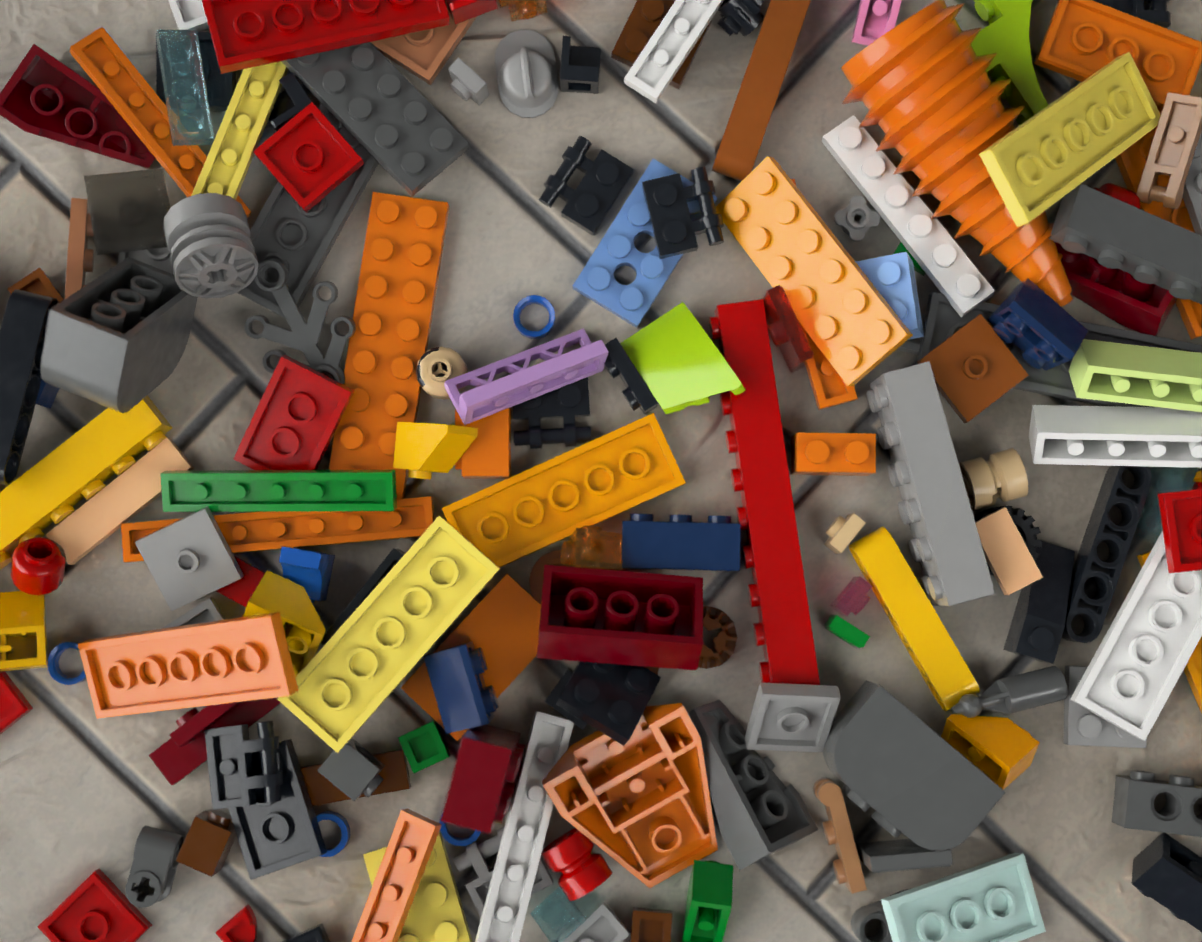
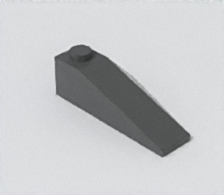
[689,700,818,870]

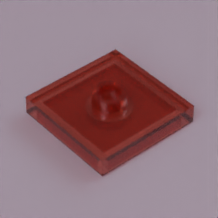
[763,285,814,373]

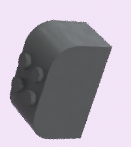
[41,257,198,413]
[823,680,1005,851]

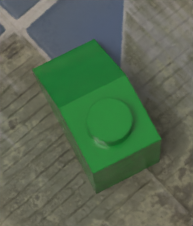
[681,860,733,942]

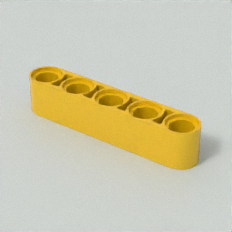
[849,526,980,712]

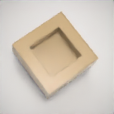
[824,513,866,554]

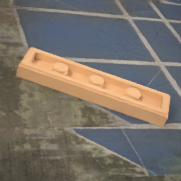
[45,437,194,565]

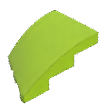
[620,302,746,414]

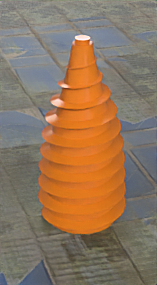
[841,0,1073,307]

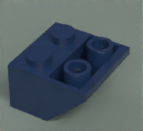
[987,278,1088,371]
[424,641,499,734]

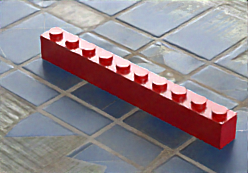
[709,299,820,685]

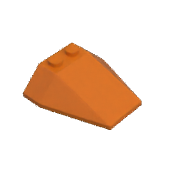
[542,703,718,888]

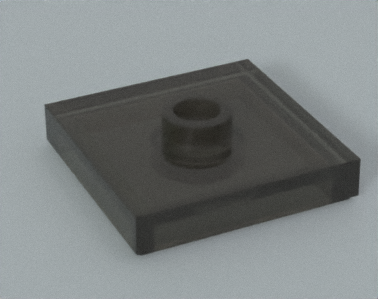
[84,168,170,255]

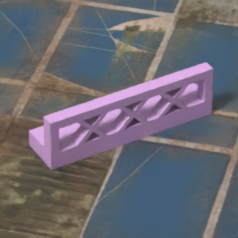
[444,328,609,425]

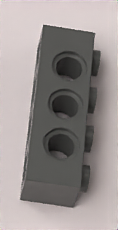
[1112,770,1202,837]

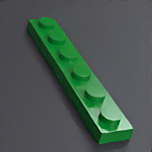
[160,469,397,512]

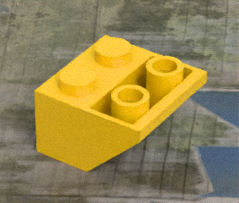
[243,570,326,677]
[0,591,48,671]

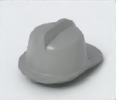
[495,29,558,118]

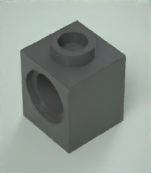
[317,738,385,801]

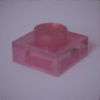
[830,576,873,616]

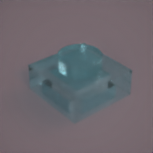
[530,887,587,942]

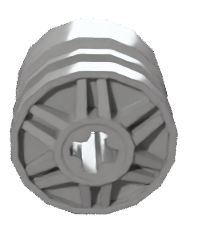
[163,193,259,299]

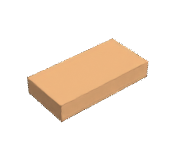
[975,507,1043,595]

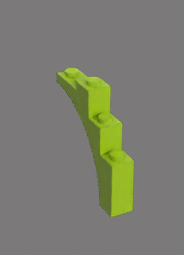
[971,0,1049,126]

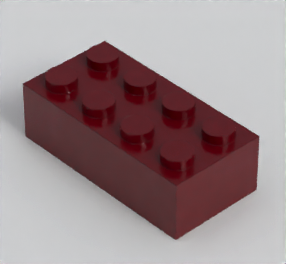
[537,565,703,671]
[441,724,526,834]

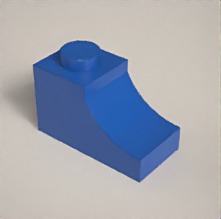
[279,546,335,606]

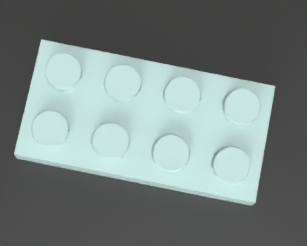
[881,853,1046,942]

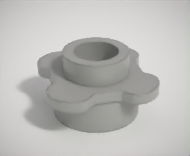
[834,196,880,241]

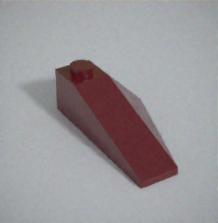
[0,44,156,169]
[1055,242,1177,336]

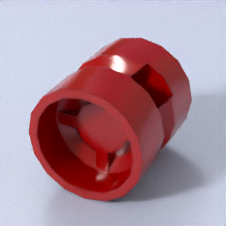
[541,828,612,901]

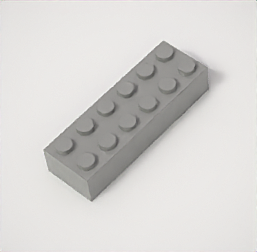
[867,361,995,606]

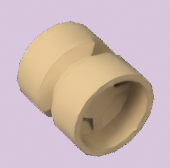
[959,448,1028,511]

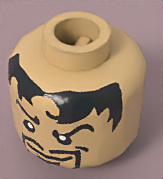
[416,346,468,400]

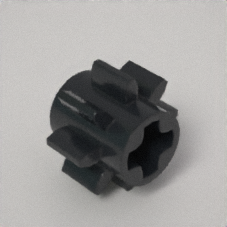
[717,0,764,36]

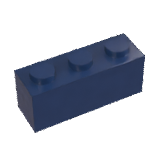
[621,514,741,571]

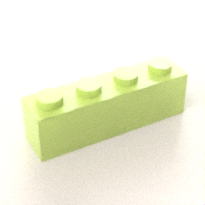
[1069,339,1202,412]

